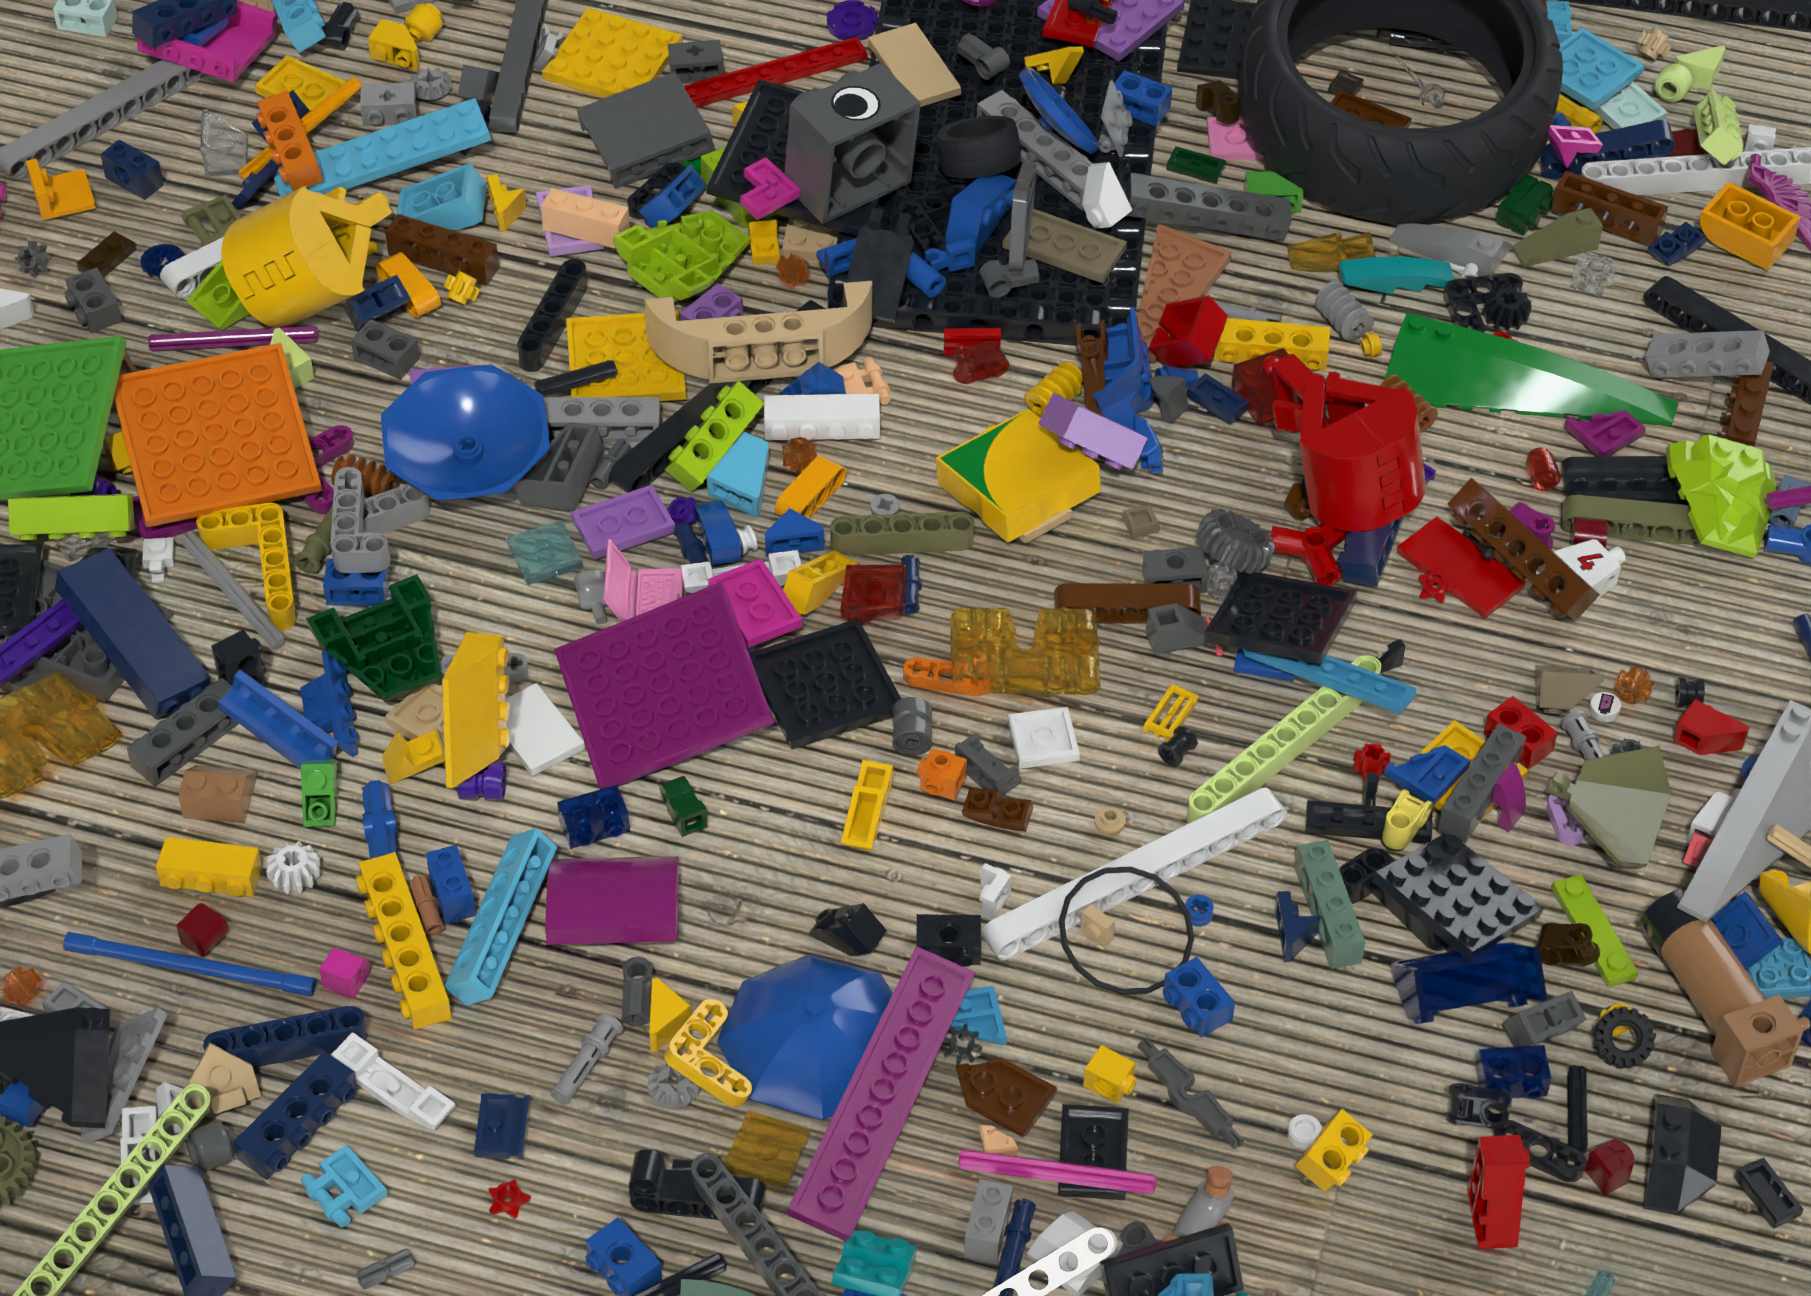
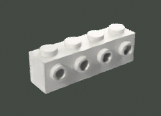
[764,394,880,440]

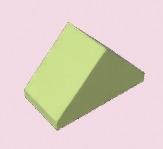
[1675,45,1726,91]

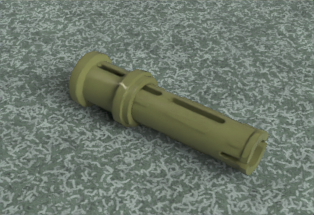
[294,504,333,574]

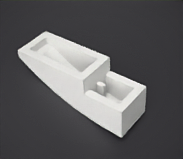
[120,1106,160,1205]

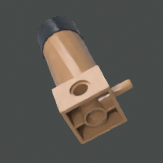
[1640,889,1811,1088]

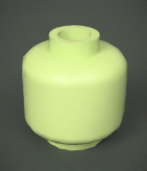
[1655,64,1693,103]

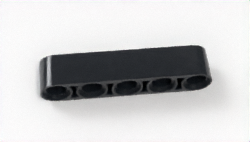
[517,259,587,372]

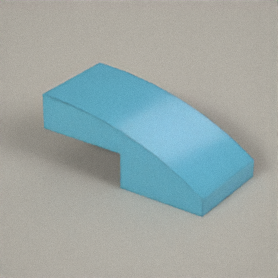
[1546,1,1573,43]

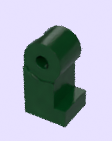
[659,776,708,837]

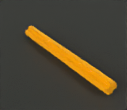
[238,77,362,181]

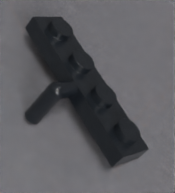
[1305,773,1433,843]

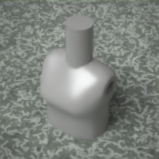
[574,570,608,624]

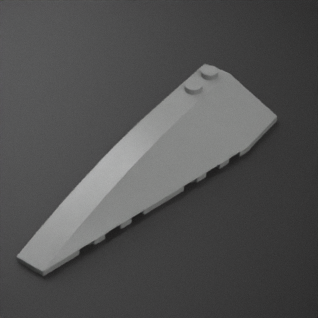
[1677,700,1811,923]

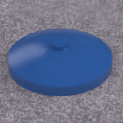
[1019,66,1101,154]

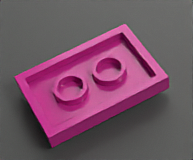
[708,558,802,648]

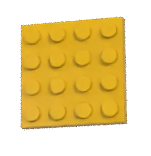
[542,7,683,98]
[566,311,686,401]

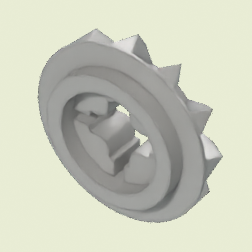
[410,67,452,100]
[648,1063,700,1108]

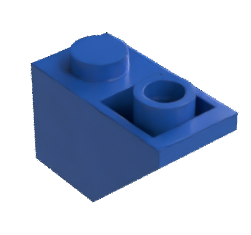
[779,362,846,395]

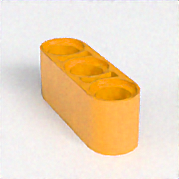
[375,252,441,318]
[774,455,847,519]

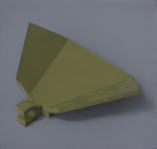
[1546,745,1671,868]

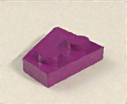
[1564,411,1646,456]

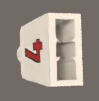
[1554,539,1626,600]

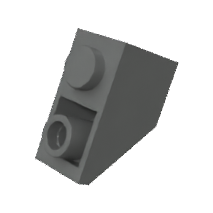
[1146,603,1210,654]

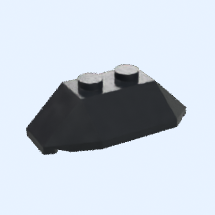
[1643,1094,1722,1215]

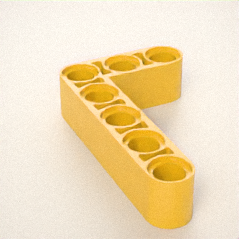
[196,503,297,631]

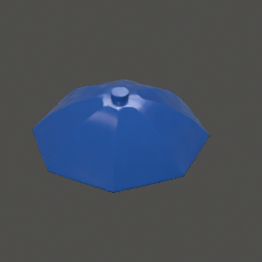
[381,364,550,501]
[717,954,893,1120]

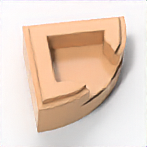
[979,1125,1018,1156]

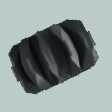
[1483,285,1532,332]

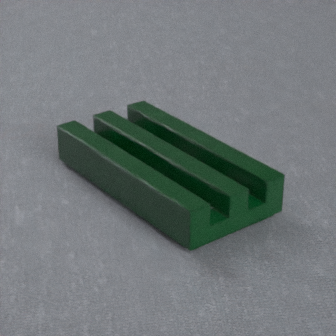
[1166,146,1226,184]

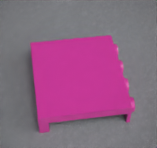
[137,0,277,83]

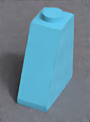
[707,432,769,518]

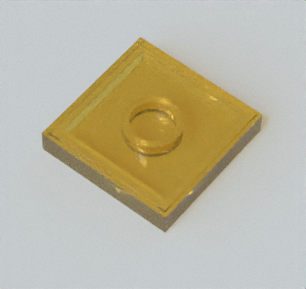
[724,1110,811,1190]

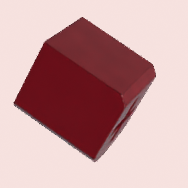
[1570,517,1608,548]
[176,903,229,957]
[1585,1139,1635,1196]

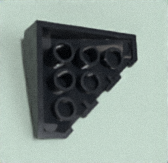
[0,1007,110,1128]

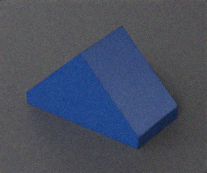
[765,508,824,557]

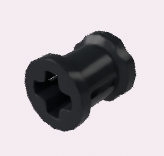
[1158,726,1198,766]

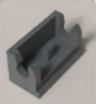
[955,733,1022,797]

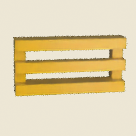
[1143,684,1199,742]

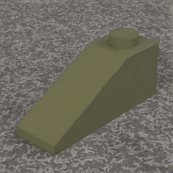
[1512,208,1603,268]

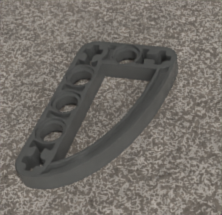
[1009,163,1037,271]

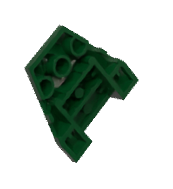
[306,574,441,702]

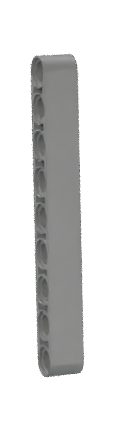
[0,59,206,180]

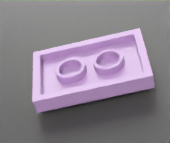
[536,185,604,257]

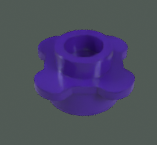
[668,497,697,527]

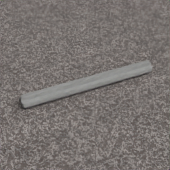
[181,530,285,649]

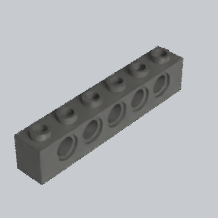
[1124,173,1291,242]

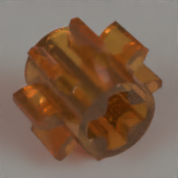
[776,253,811,287]
[782,437,817,473]
[1614,667,1654,704]
[0,965,42,1006]

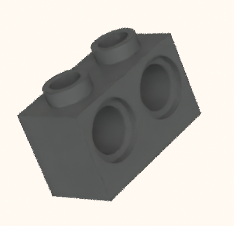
[64,267,122,333]
[351,319,420,380]
[1503,990,1587,1053]

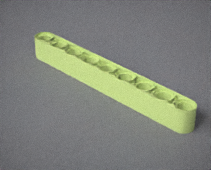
[1187,655,1381,824]
[13,1084,210,1296]

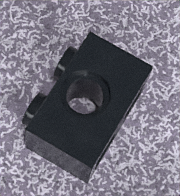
[916,914,981,967]

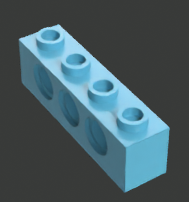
[272,0,326,53]

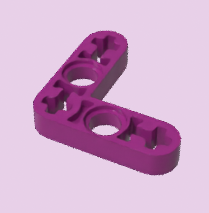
[300,425,354,514]

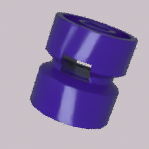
[457,760,507,801]

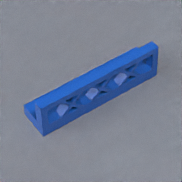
[217,670,338,769]

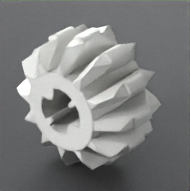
[266,841,321,895]

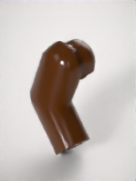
[1284,483,1310,520]

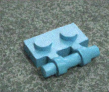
[301,1145,387,1228]

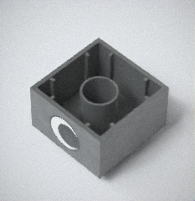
[784,63,921,224]

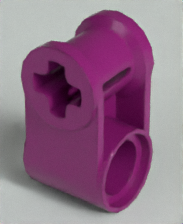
[1499,502,1555,549]

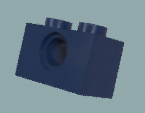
[100,139,164,200]

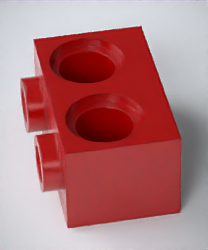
[1484,696,1558,770]

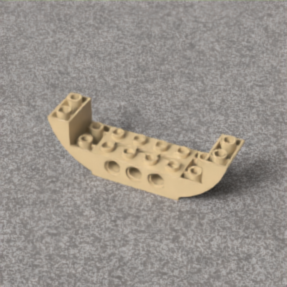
[645,281,872,383]

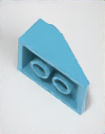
[396,163,487,230]

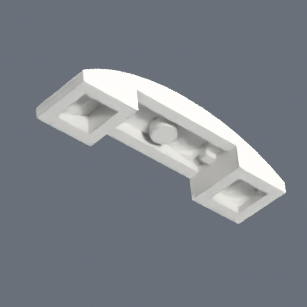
[681,550,801,593]
[331,1032,456,1130]

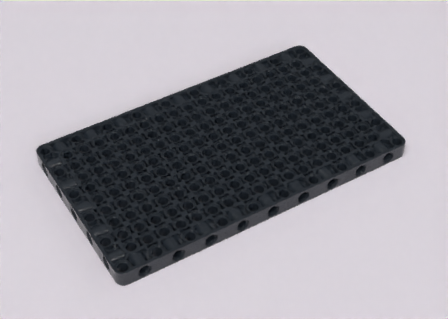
[827,0,1168,346]

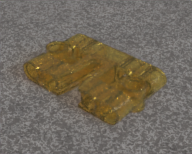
[950,607,1101,695]
[0,672,121,799]

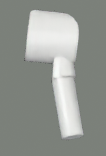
[1444,261,1478,279]

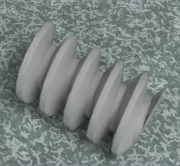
[1315,280,1374,341]

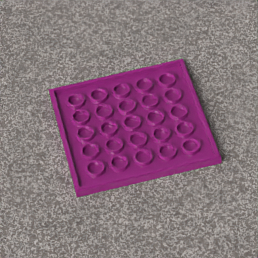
[554,581,775,792]

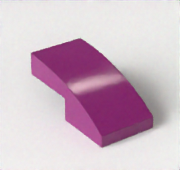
[1491,763,1526,833]

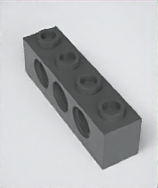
[127,678,239,787]
[1438,723,1526,843]

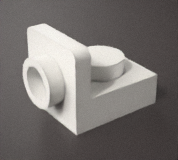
[1744,124,1776,152]
[979,863,1012,920]

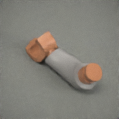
[1161,1165,1234,1243]

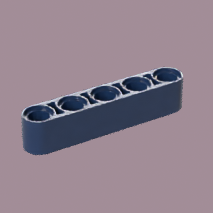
[1540,120,1675,179]
[203,1006,368,1068]

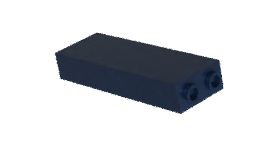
[55,548,211,719]

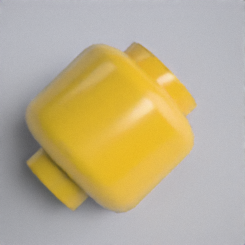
[404,3,443,42]

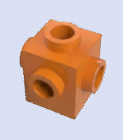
[917,748,967,801]

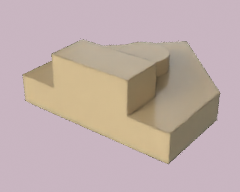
[187,1042,261,1114]

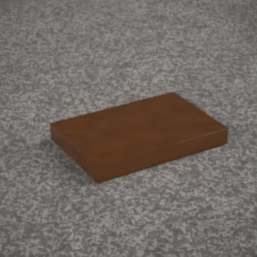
[1330,90,1411,128]

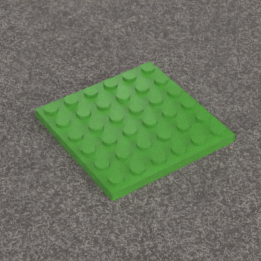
[0,336,126,500]

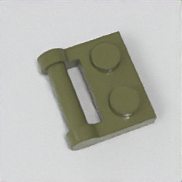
[182,195,241,247]

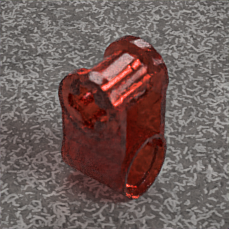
[953,340,1009,384]

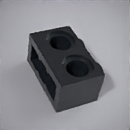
[211,629,267,687]

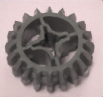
[1196,509,1275,574]

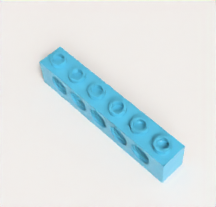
[444,828,557,1006]

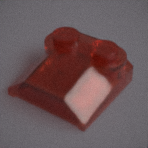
[840,565,906,625]

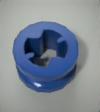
[1184,894,1214,927]

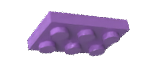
[571,485,675,560]

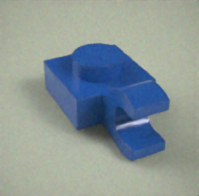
[925,238,976,272]

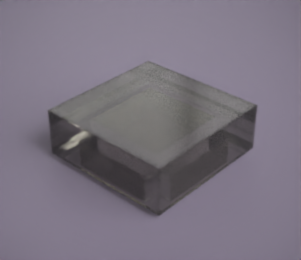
[1328,70,1364,96]

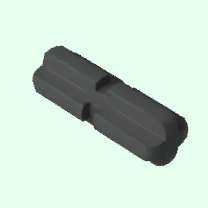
[356,1249,415,1289]

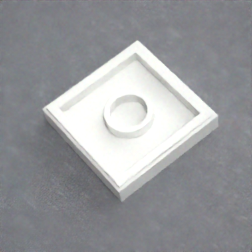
[1007,707,1080,769]

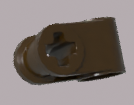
[1533,922,1601,966]

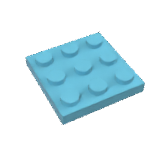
[1559,27,1645,111]

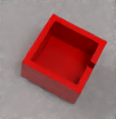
[1148,295,1228,367]

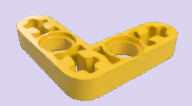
[664,999,752,1107]

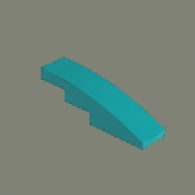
[1338,257,1454,294]

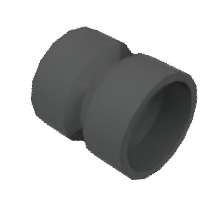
[892,697,932,755]

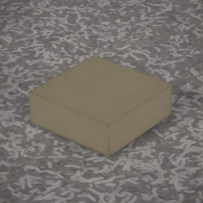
[1122,505,1160,538]

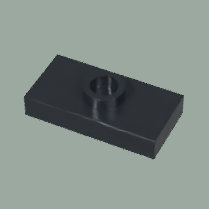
[1734,1158,1804,1228]

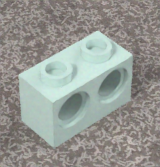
[53,0,118,37]

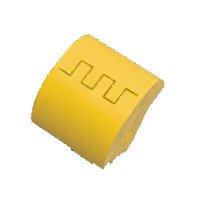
[221,185,392,328]

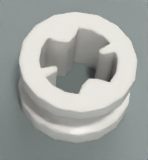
[736,525,758,555]

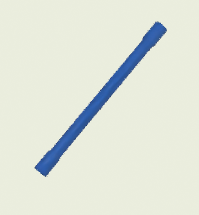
[63,932,317,997]

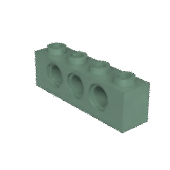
[1294,840,1365,969]

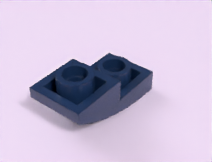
[1647,221,1706,266]

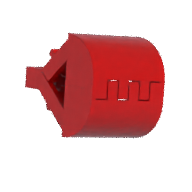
[1262,353,1426,532]

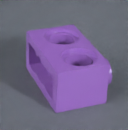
[680,283,743,321]

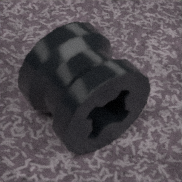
[1675,677,1705,708]

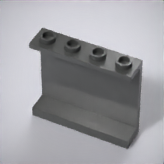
[577,72,714,189]

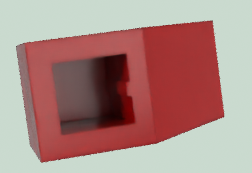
[1673,699,1750,756]

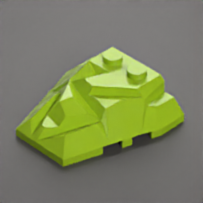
[613,210,751,302]
[1666,434,1776,558]

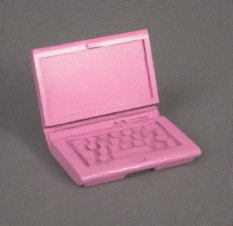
[603,539,683,622]

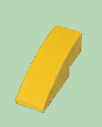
[841,760,895,851]

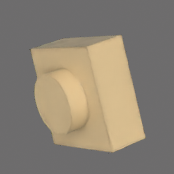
[1080,904,1115,948]

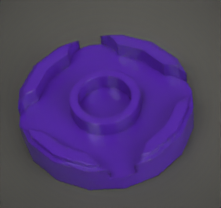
[827,0,878,41]

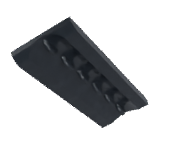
[1561,456,1689,505]

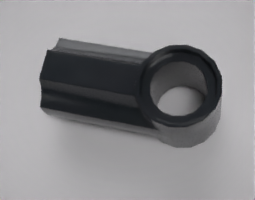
[317,2,359,50]

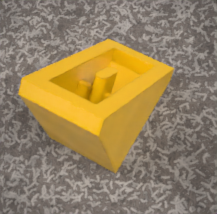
[649,978,691,1051]

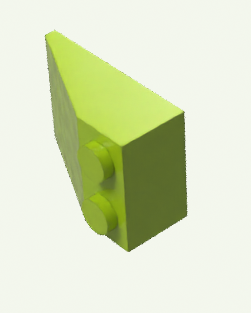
[186,260,288,331]

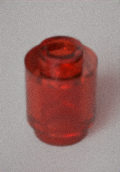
[1526,447,1561,490]

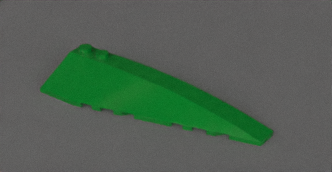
[1384,313,1678,426]

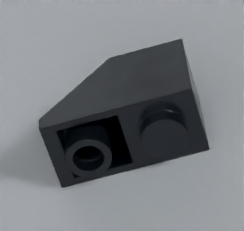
[809,903,887,957]

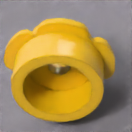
[1360,332,1382,359]

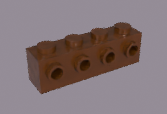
[1720,361,1774,447]

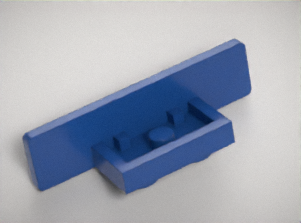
[300,650,358,757]

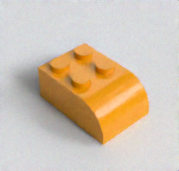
[1700,182,1801,271]

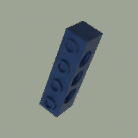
[132,0,237,48]
[233,1051,357,1180]

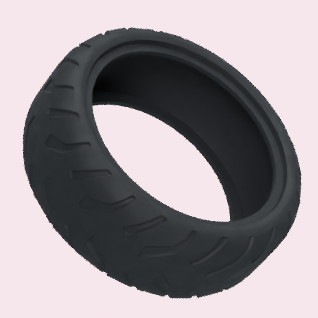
[1239,0,1563,224]

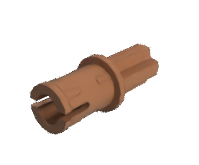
[409,875,445,936]

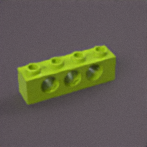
[665,381,765,492]

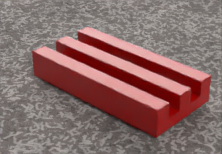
[944,328,1001,355]

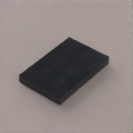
[1058,1104,1129,1200]

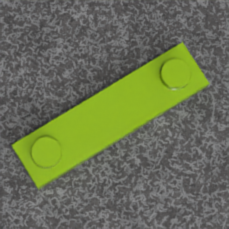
[1551,874,1638,987]

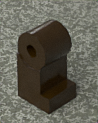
[1196,80,1240,124]

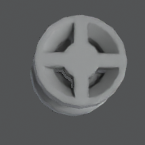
[870,494,900,515]

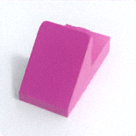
[1548,125,1603,168]

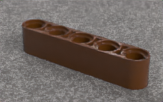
[1054,583,1201,624]

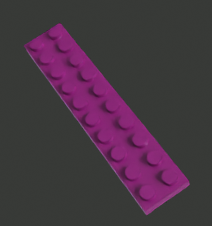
[786,946,976,1241]

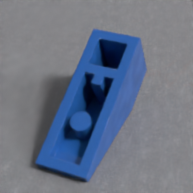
[639,164,707,228]

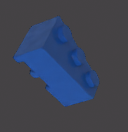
[945,174,1017,255]

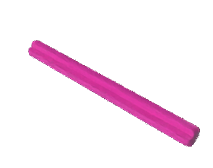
[958,1149,1157,1195]

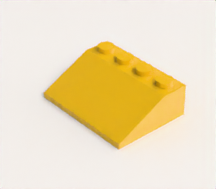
[442,632,510,788]

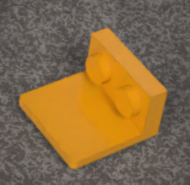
[26,158,96,221]

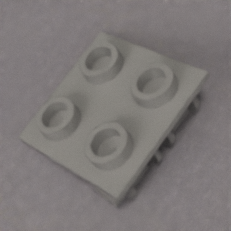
[1099,80,1132,157]

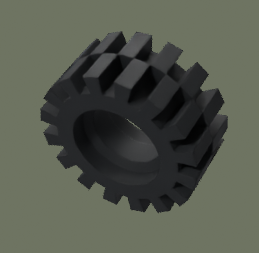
[1593,1007,1656,1069]

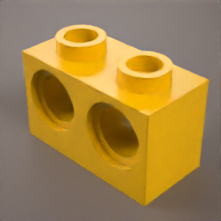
[1294,1109,1373,1192]

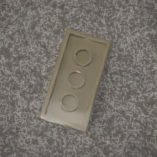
[1003,209,1127,283]

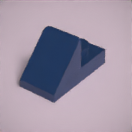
[1275,891,1320,962]

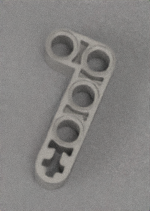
[330,467,391,573]

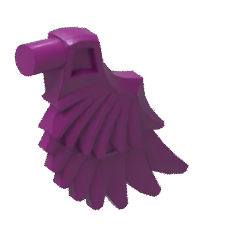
[1747,154,1811,251]

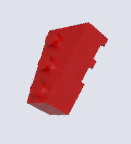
[1467,1135,1530,1249]

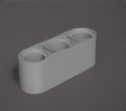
[362,483,430,534]

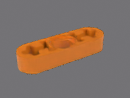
[903,657,990,697]

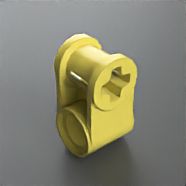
[1382,789,1433,850]

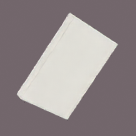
[505,683,585,776]

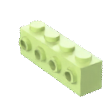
[1693,90,1744,166]

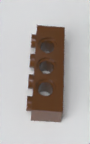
[1551,171,1669,246]
[385,214,499,286]

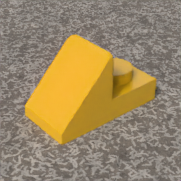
[1024,47,1084,84]
[487,174,526,232]
[747,220,780,265]
[381,730,445,784]

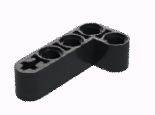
[1339,847,1450,951]
[629,1150,766,1223]

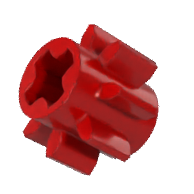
[1353,743,1391,781]

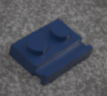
[474,1093,531,1159]

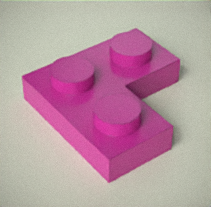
[740,157,801,220]

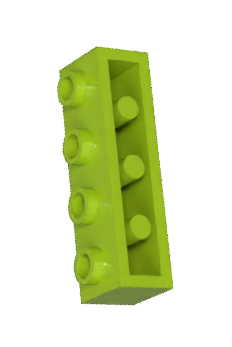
[8,494,135,540]

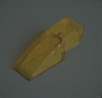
[1287,232,1377,273]

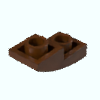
[962,788,1034,832]

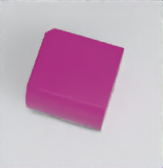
[319,947,370,998]

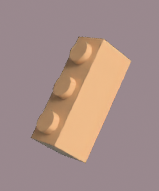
[541,188,630,249]

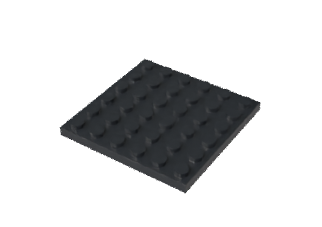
[706,79,882,236]

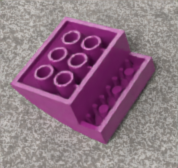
[545,856,678,945]

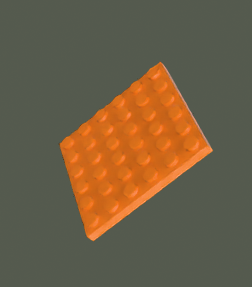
[114,343,321,528]

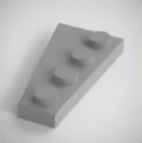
[80,1007,168,1143]

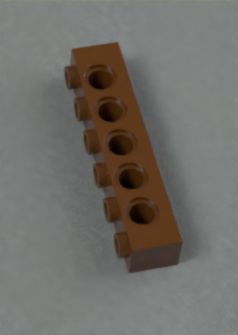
[1447,478,1600,621]

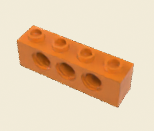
[256,91,324,191]

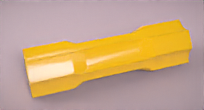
[1556,94,1603,134]

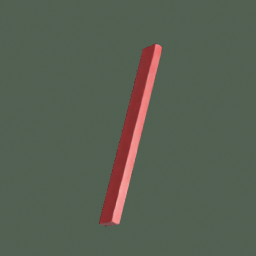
[684,37,868,108]

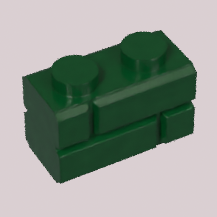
[1496,174,1553,236]

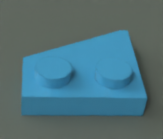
[948,986,1007,1045]

